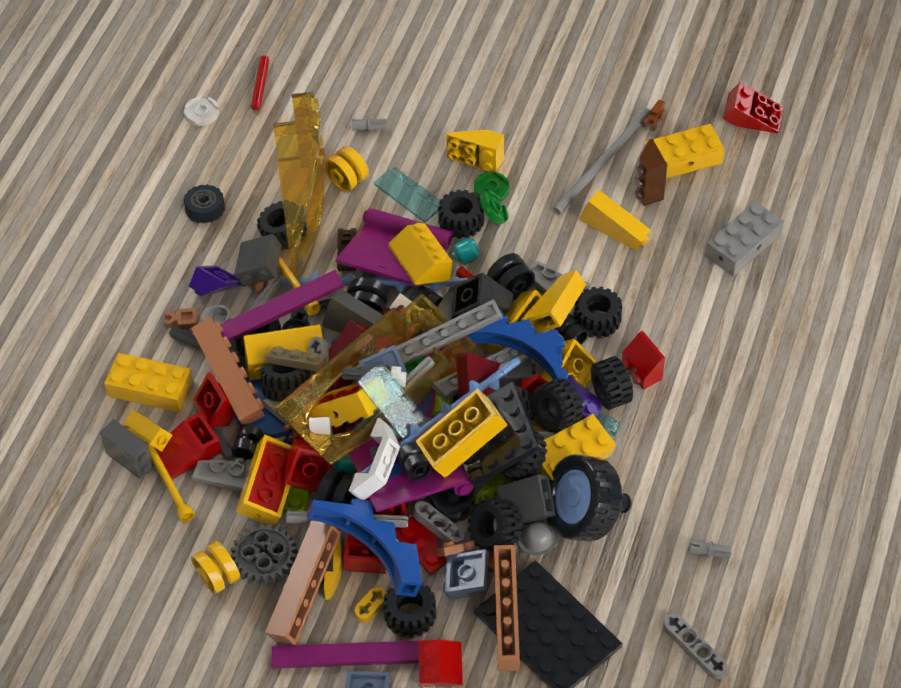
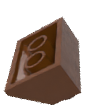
[635,138,667,206]

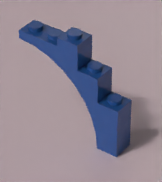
[460,309,569,380]
[307,499,422,597]

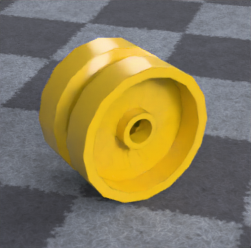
[323,146,369,192]
[191,540,240,595]

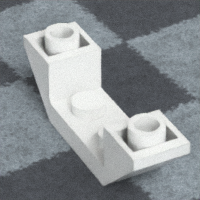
[349,418,400,500]

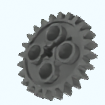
[230,523,298,586]

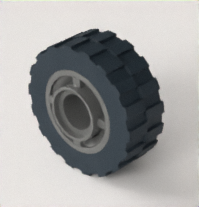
[184,184,225,223]

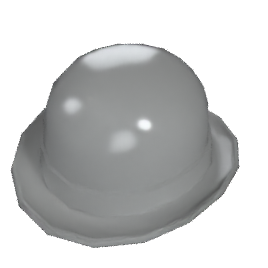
[518,521,558,555]

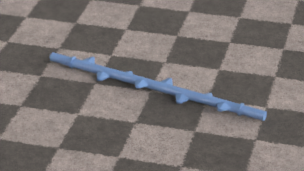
[282,271,468,293]
[360,357,521,473]

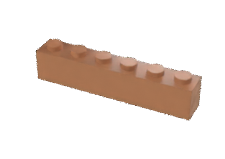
[191,317,265,425]
[265,521,341,646]
[494,545,520,671]

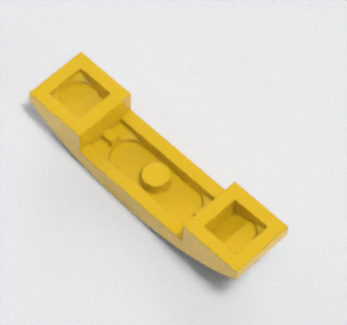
[324,537,343,600]

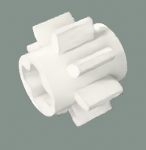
[385,366,406,392]

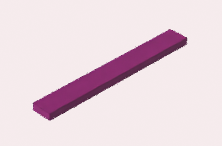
[221,269,344,342]
[271,641,419,669]

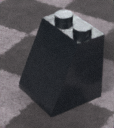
[451,272,513,319]

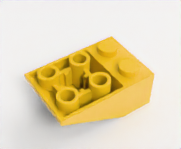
[446,130,504,172]

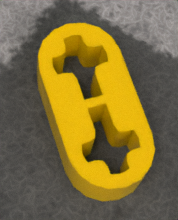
[355,587,387,623]

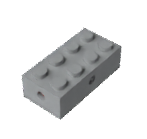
[705,201,784,277]

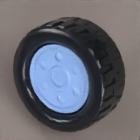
[547,454,632,541]

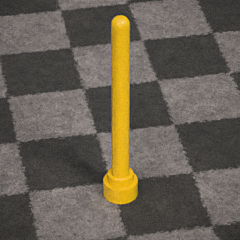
[278,257,321,316]
[148,444,195,523]

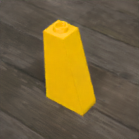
[579,190,651,250]
[521,270,586,333]

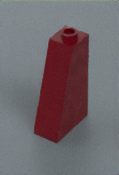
[325,320,373,392]
[456,352,500,399]

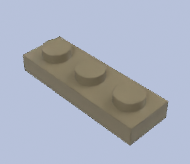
[265,347,327,372]

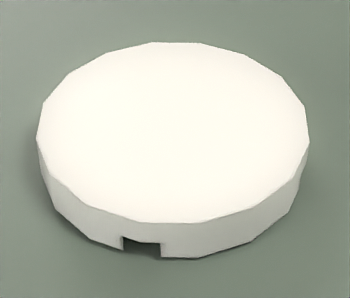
[184,96,219,126]

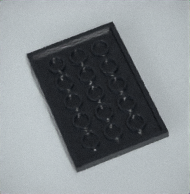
[474,560,623,688]

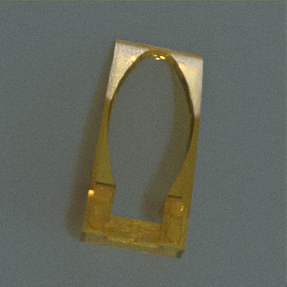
[273,92,325,279]
[275,294,477,465]

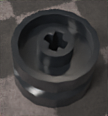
[487,253,535,300]
[346,277,388,315]
[315,467,357,504]
[430,486,475,523]

